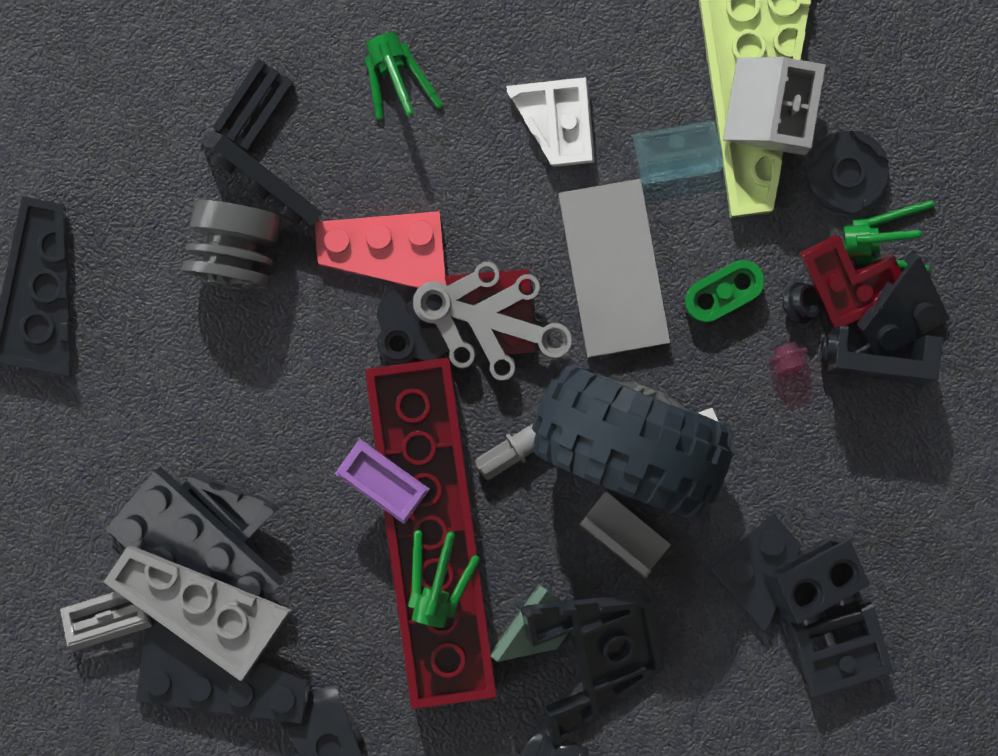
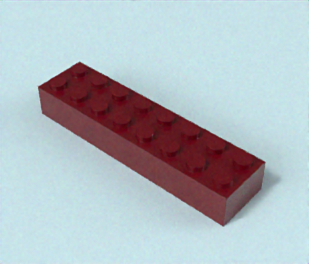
[365,357,496,709]

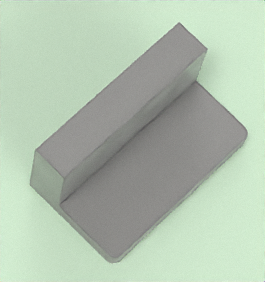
[579,491,671,578]

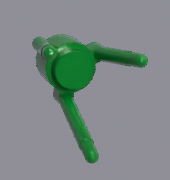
[364,32,443,121]
[843,200,935,273]
[408,530,480,628]

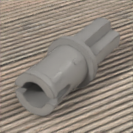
[475,424,536,480]

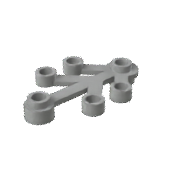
[413,262,572,380]

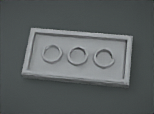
[558,179,670,358]

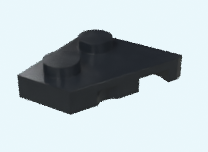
[182,473,279,543]

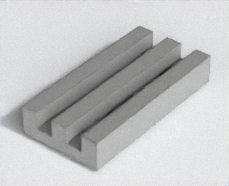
[60,591,152,652]

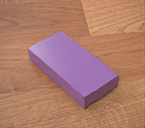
[335,439,430,524]

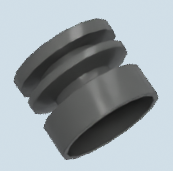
[181,199,282,290]

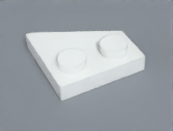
[506,77,595,167]

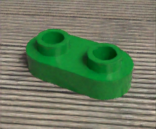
[684,260,764,323]

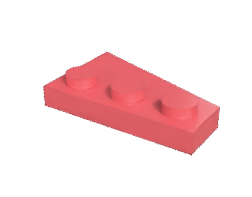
[315,211,446,288]

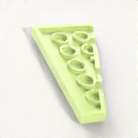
[699,0,811,218]

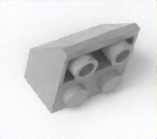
[723,57,826,155]

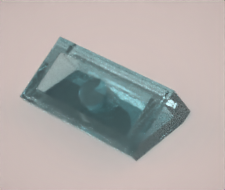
[632,120,722,184]

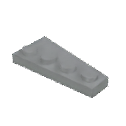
[104,546,291,681]

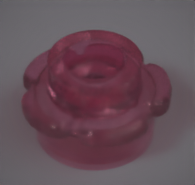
[769,342,808,376]

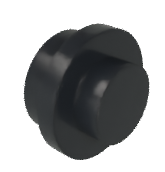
[782,282,821,324]

